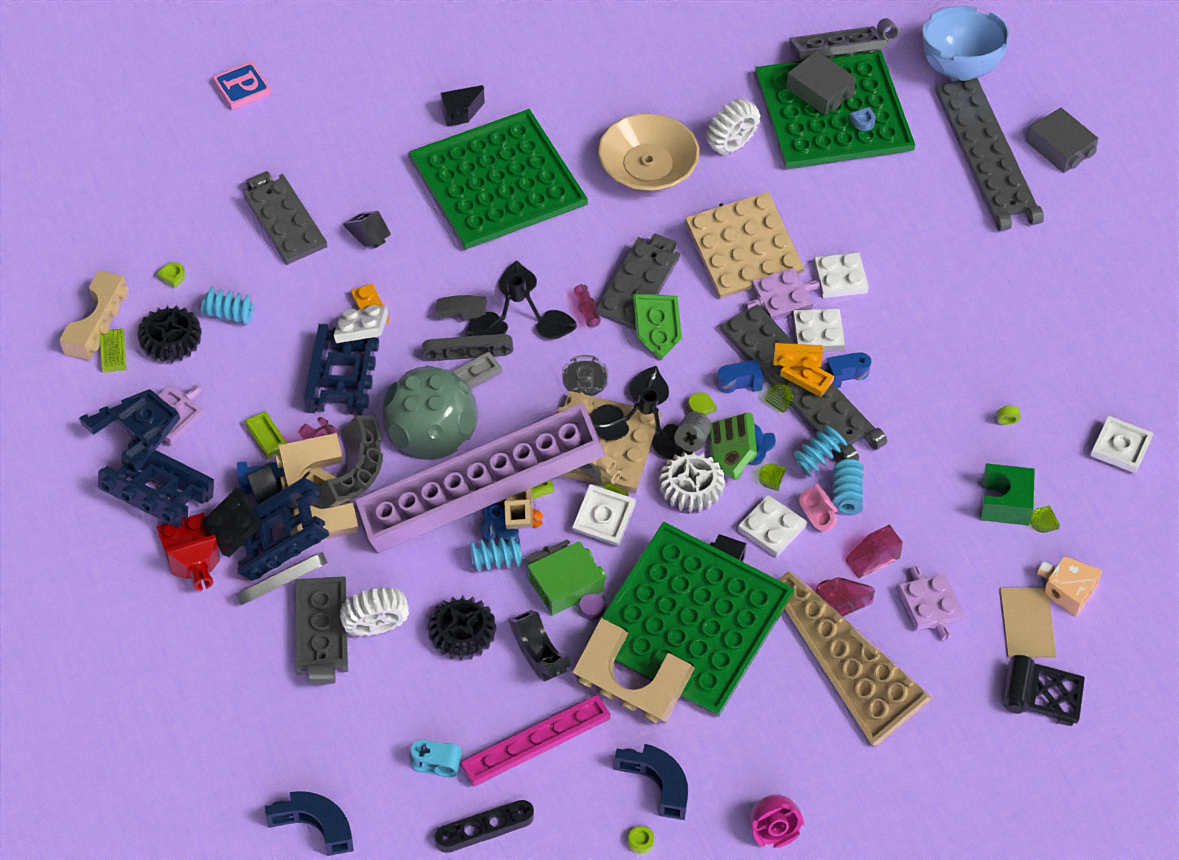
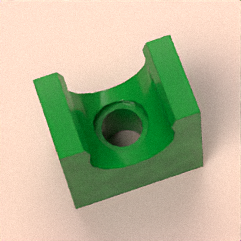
[980,463,1035,526]

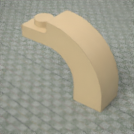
[505,488,533,530]

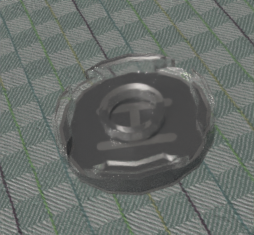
[562,355,609,396]

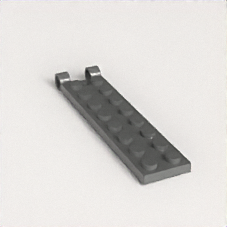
[935,78,1044,231]
[720,304,887,461]

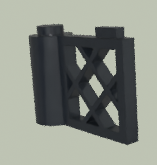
[1003,655,1085,726]

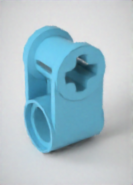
[411,739,462,778]

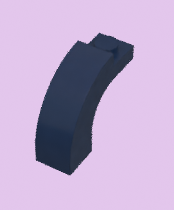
[614,744,688,820]
[265,791,354,856]

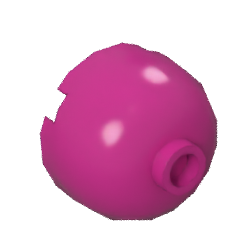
[749,794,804,848]

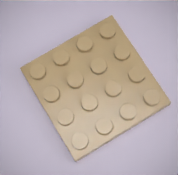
[684,191,804,299]
[560,391,661,494]

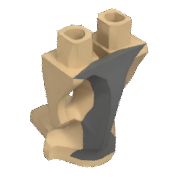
[556,392,622,485]

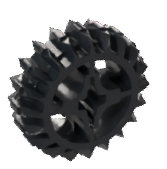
[137,305,202,364]
[428,594,496,661]

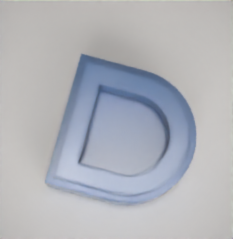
[849,107,876,131]

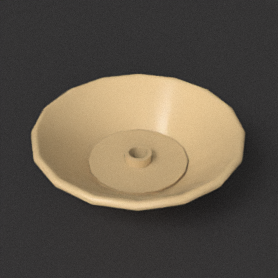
[598,113,700,191]

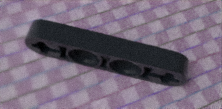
[435,800,534,853]

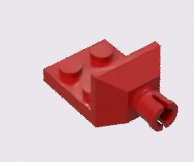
[156,512,220,591]

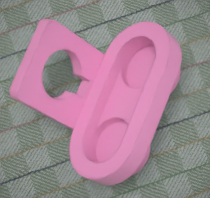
[799,483,838,531]

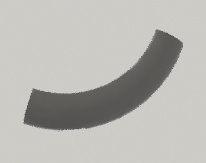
[316,415,383,507]

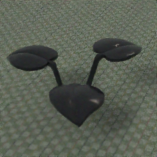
[466,260,577,339]
[590,365,692,459]

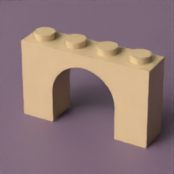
[275,433,358,540]
[572,618,695,723]

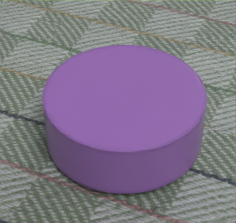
[579,593,605,619]

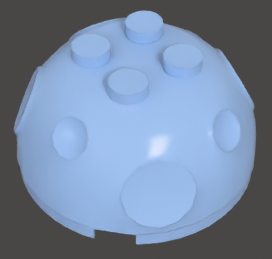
[922,6,1009,82]

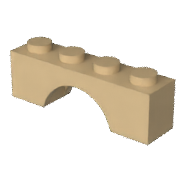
[59,270,129,360]

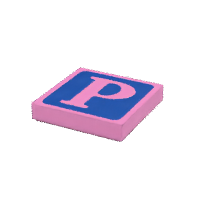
[213,61,271,110]

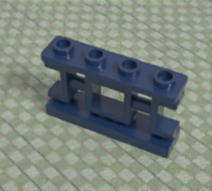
[304,323,379,415]
[98,439,214,528]
[237,477,329,581]

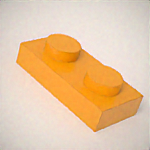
[351,283,389,324]
[773,343,823,368]
[780,366,834,397]

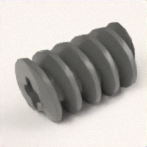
[674,411,711,452]

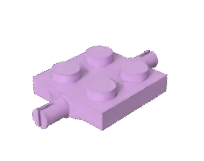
[745,268,820,321]
[158,385,205,445]
[897,565,964,641]

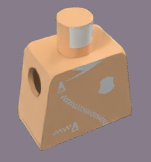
[1037,557,1102,617]

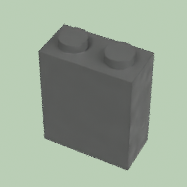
[786,51,856,116]
[1026,107,1099,173]

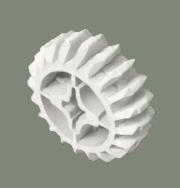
[706,98,761,155]
[659,451,725,513]
[340,587,409,637]

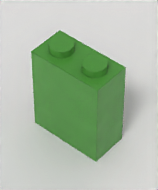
[527,541,606,616]

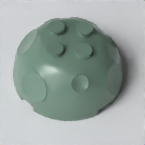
[383,365,478,460]

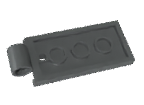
[789,18,900,61]
[243,171,327,265]
[596,233,680,330]
[295,576,348,685]

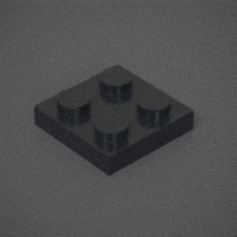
[203,487,263,558]

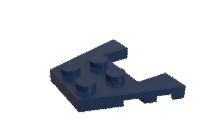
[79,389,180,472]

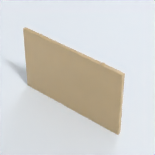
[1000,588,1057,658]

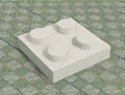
[814,252,869,298]
[334,305,389,343]
[793,309,845,352]
[1091,416,1154,474]
[572,484,637,546]
[738,495,807,558]

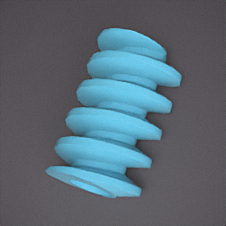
[201,286,254,325]
[793,425,847,477]
[832,459,864,515]
[470,536,522,571]

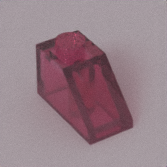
[845,524,903,579]
[815,577,875,616]

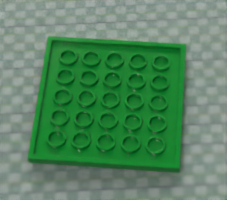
[755,50,915,169]
[409,108,588,250]
[586,521,795,717]

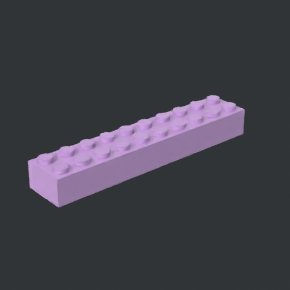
[356,403,606,553]

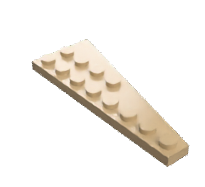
[778,571,932,746]

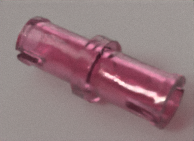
[573,284,601,328]

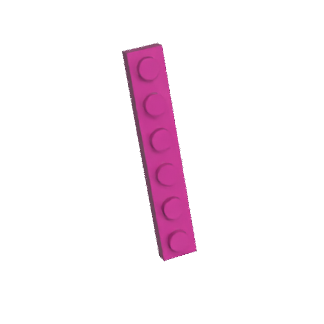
[461,694,610,787]

